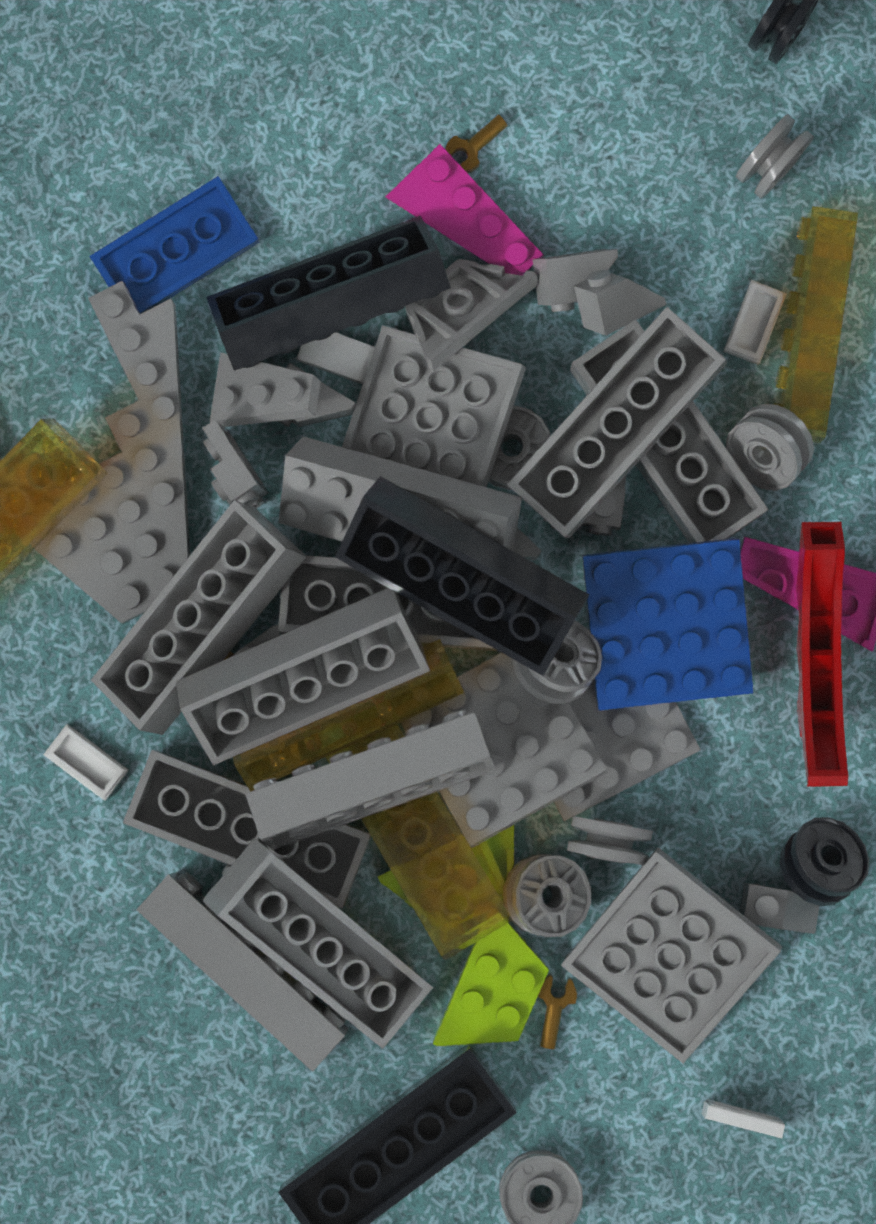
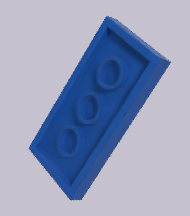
[89,176,260,314]

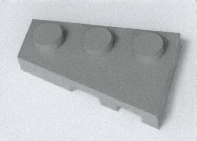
[209,352,321,427]

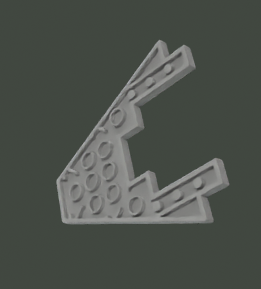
[0,281,190,623]

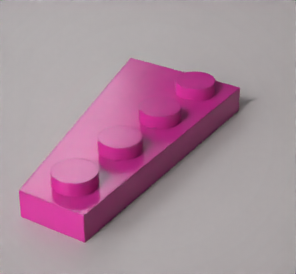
[385,144,544,276]
[740,536,876,652]

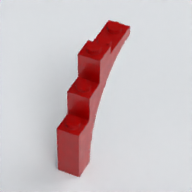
[796,521,849,787]

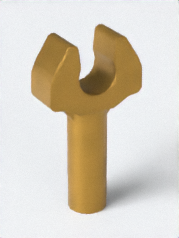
[445,115,508,173]
[538,974,577,1049]

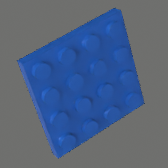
[582,538,753,710]

